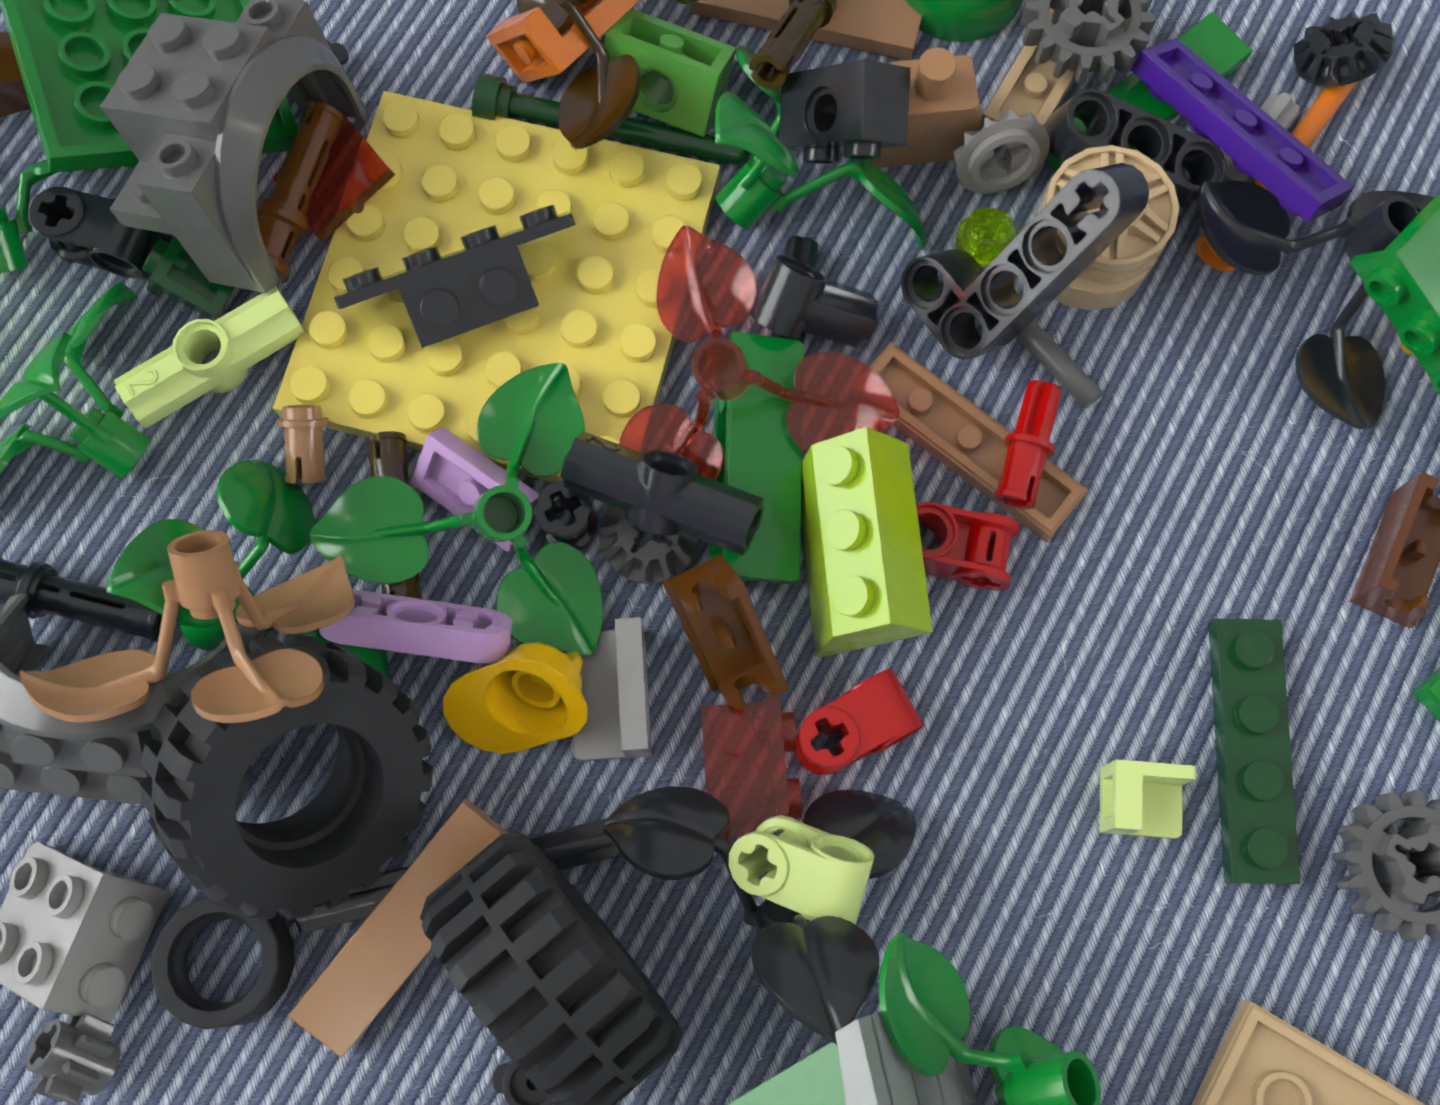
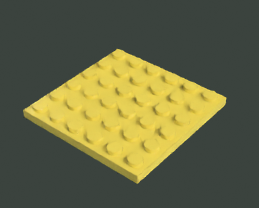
[273,91,721,483]

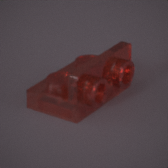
[701,696,802,839]

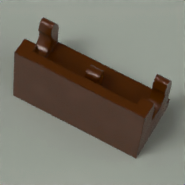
[1349,472,1440,629]
[662,554,789,709]

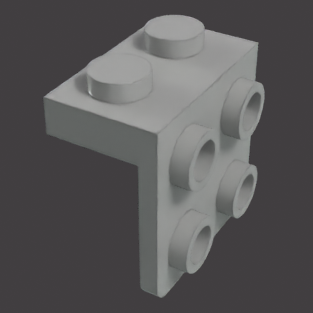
[0,842,170,1022]

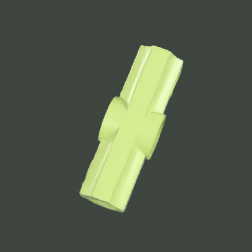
[114,285,306,428]

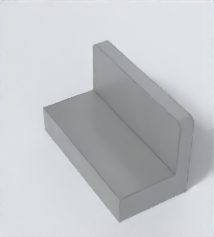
[573,617,652,762]

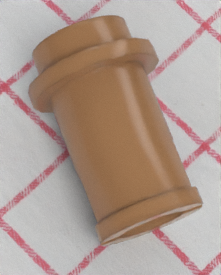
[277,405,329,483]

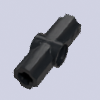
[560,431,764,556]

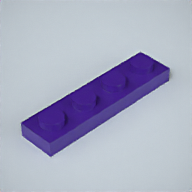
[1130,38,1354,223]

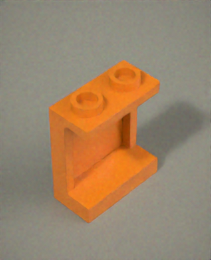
[486,0,640,83]

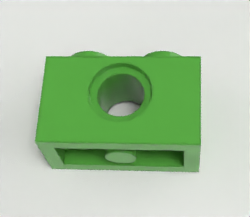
[604,8,737,137]

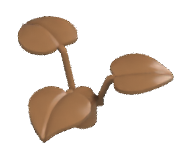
[20,530,355,723]

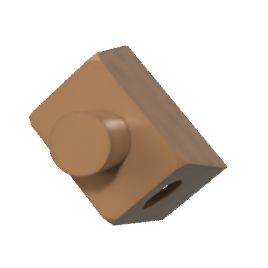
[870,47,981,168]

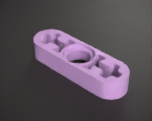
[319,590,513,663]

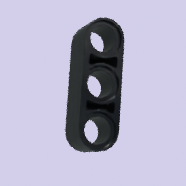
[1044,89,1227,207]

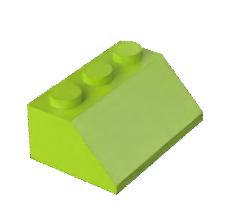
[801,427,933,657]

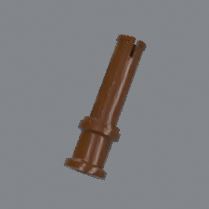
[257,101,344,283]

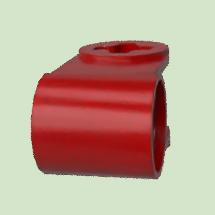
[916,502,1020,591]
[794,668,925,776]

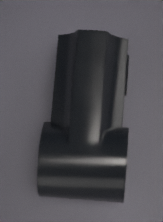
[750,255,878,347]

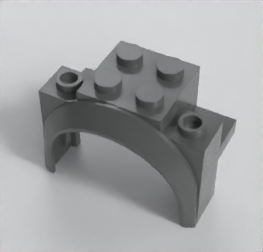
[100,0,368,293]

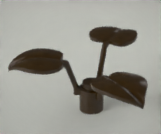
[516,0,699,150]

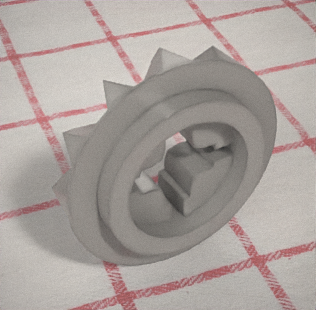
[953,109,1050,194]

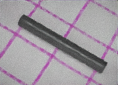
[978,263,1104,409]

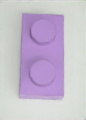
[410,427,539,552]

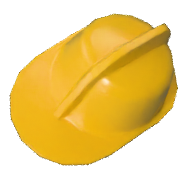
[443,642,588,754]

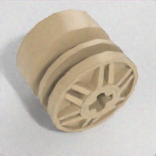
[1037,145,1180,311]

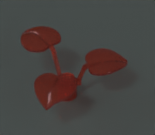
[619,226,900,480]

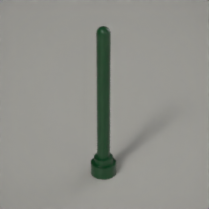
[472,73,750,166]

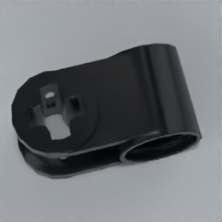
[28,186,159,279]

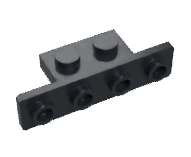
[334,204,576,348]

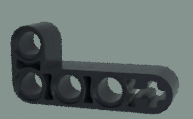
[901,163,1149,360]

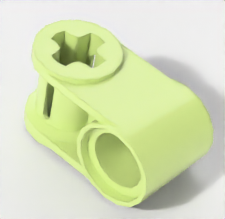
[728,815,874,925]

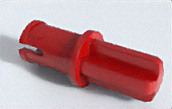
[994,380,1061,509]

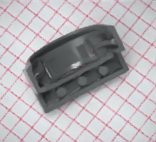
[0,593,265,811]

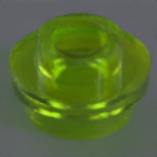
[956,208,1017,266]

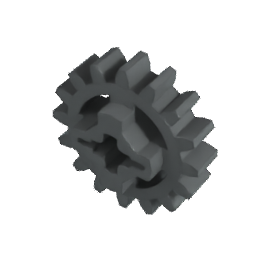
[1020,0,1156,85]
[1332,790,1440,941]

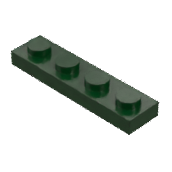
[1208,618,1300,885]

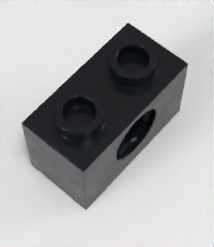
[779,59,911,164]

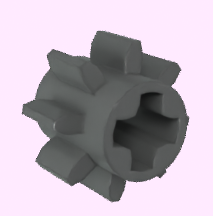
[26,1013,120,1105]

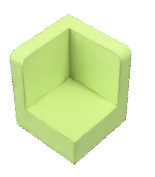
[1099,759,1196,839]

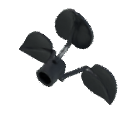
[1197,180,1435,430]
[603,786,916,1045]

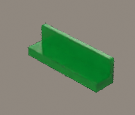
[709,331,804,584]

